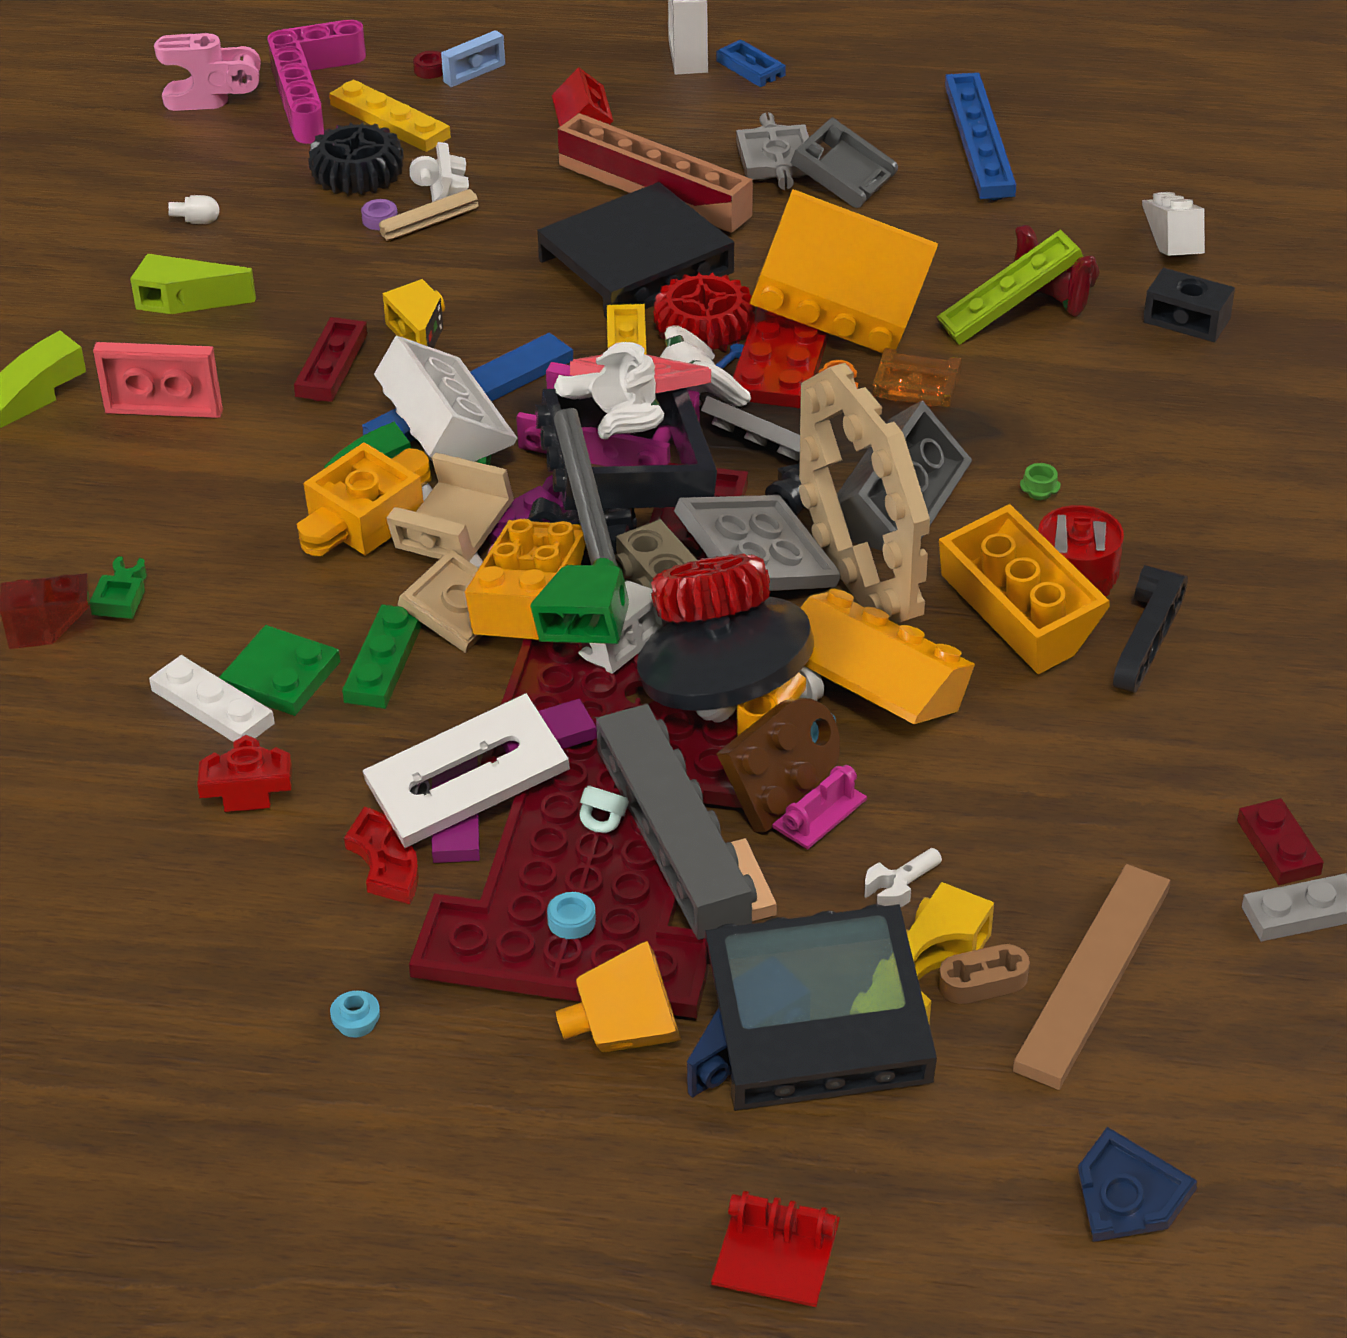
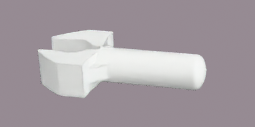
[864,848,942,907]

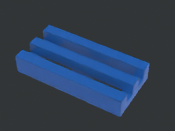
[716,39,786,87]

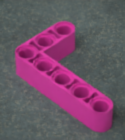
[267,20,366,144]

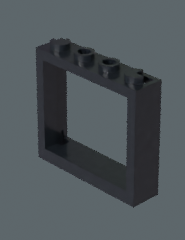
[535,388,717,510]

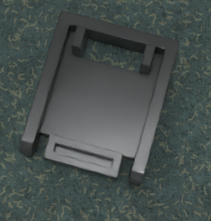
[790,117,898,208]

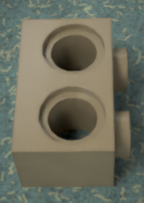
[615,519,697,589]

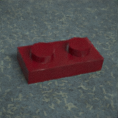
[1237,798,1324,886]

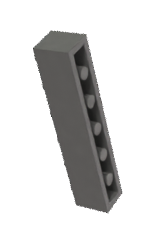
[596,704,757,940]

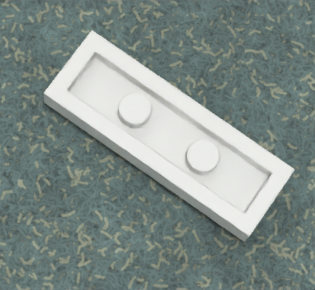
[149,655,275,742]

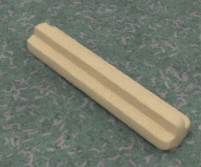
[379,189,478,241]

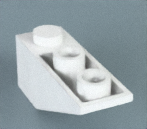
[1142,192,1205,256]

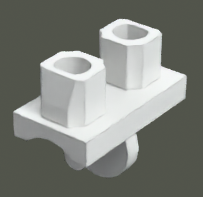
[409,142,469,202]

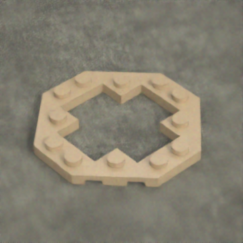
[799,363,930,623]

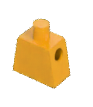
[555,941,681,1052]

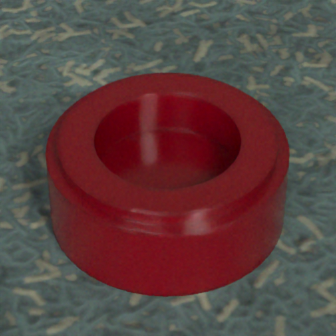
[413,51,443,79]

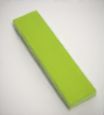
[937,229,1084,345]

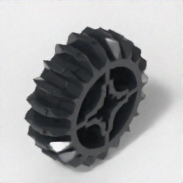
[308,122,404,196]

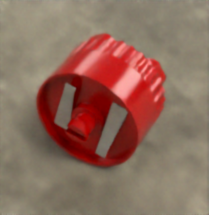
[1038,505,1124,597]

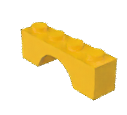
[850,882,994,1024]

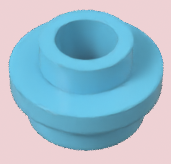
[330,991,380,1037]

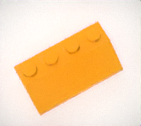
[939,504,1110,675]
[800,589,975,724]

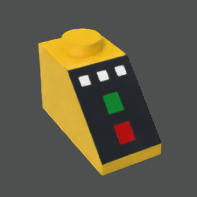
[382,279,445,348]

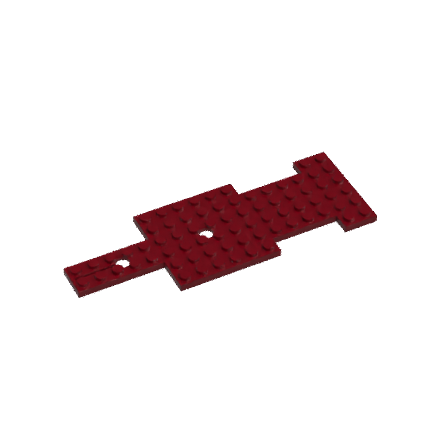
[409,463,748,1018]

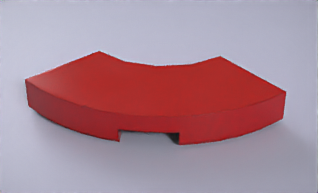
[344,806,419,904]

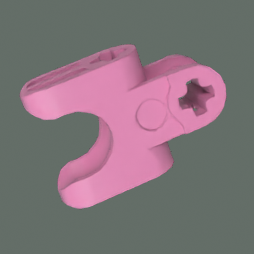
[154,33,261,111]

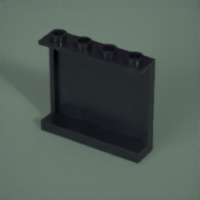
[537,182,734,319]

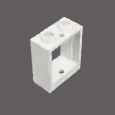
[668,0,708,75]

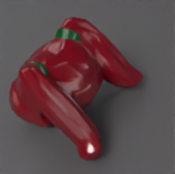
[1014,225,1100,317]

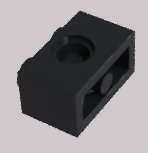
[1143,268,1235,342]

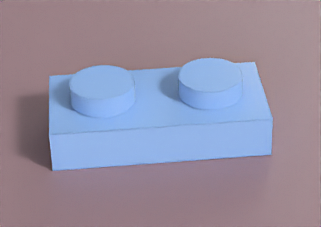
[441,30,505,87]

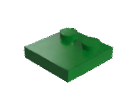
[219,625,341,716]

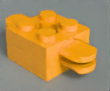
[297,442,431,556]

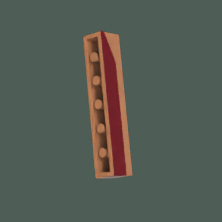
[558,113,753,233]

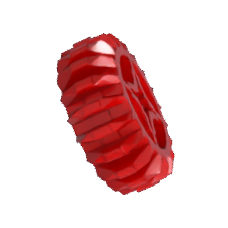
[653,272,755,351]
[651,553,770,623]

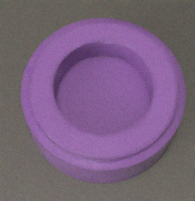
[361,199,398,230]

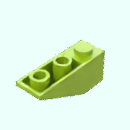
[130,254,256,314]

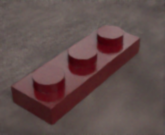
[294,317,368,402]

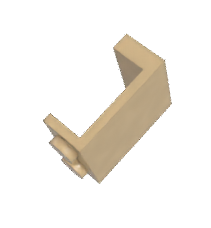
[386,453,514,562]

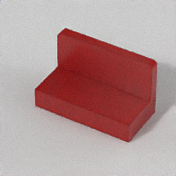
[552,67,613,127]

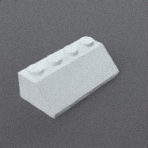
[374,335,517,462]

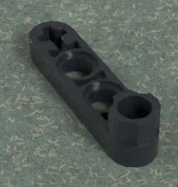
[1113,565,1188,693]

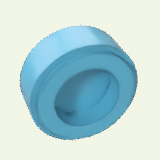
[547,892,596,939]

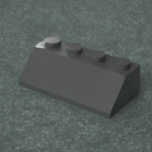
[837,400,972,551]

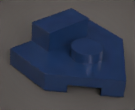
[1078,1127,1197,1242]

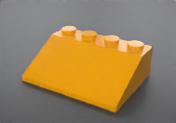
[750,189,938,357]

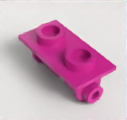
[772,765,867,850]

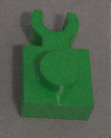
[89,556,147,619]

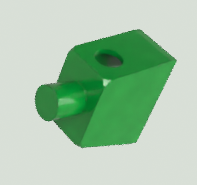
[530,558,629,644]

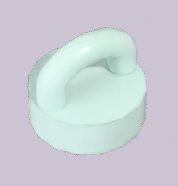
[580,786,629,833]

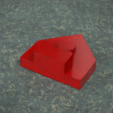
[197,735,292,812]

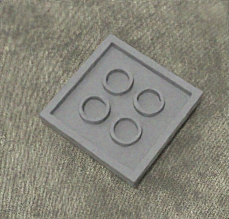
[674,495,841,591]

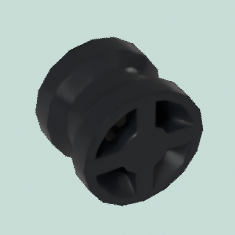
[765,468,805,516]

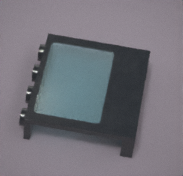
[705,904,937,1111]

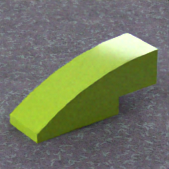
[0,330,86,428]

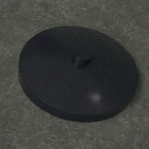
[637,597,814,711]

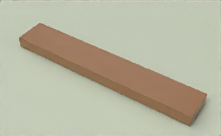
[1013,864,1171,1090]

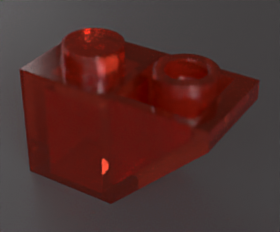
[0,573,89,649]

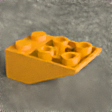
[465,519,586,640]

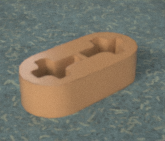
[938,944,1030,1004]

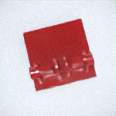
[711,1191,840,1307]

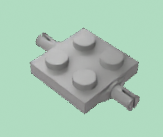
[736,112,809,190]

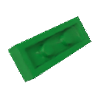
[342,604,423,709]

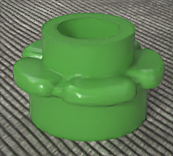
[1020,463,1061,500]

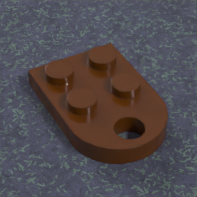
[716,698,840,832]

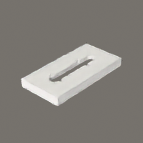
[363,693,570,848]

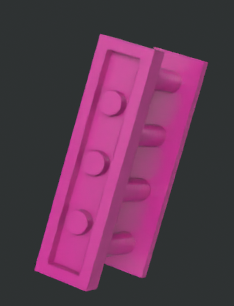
[517,362,700,467]

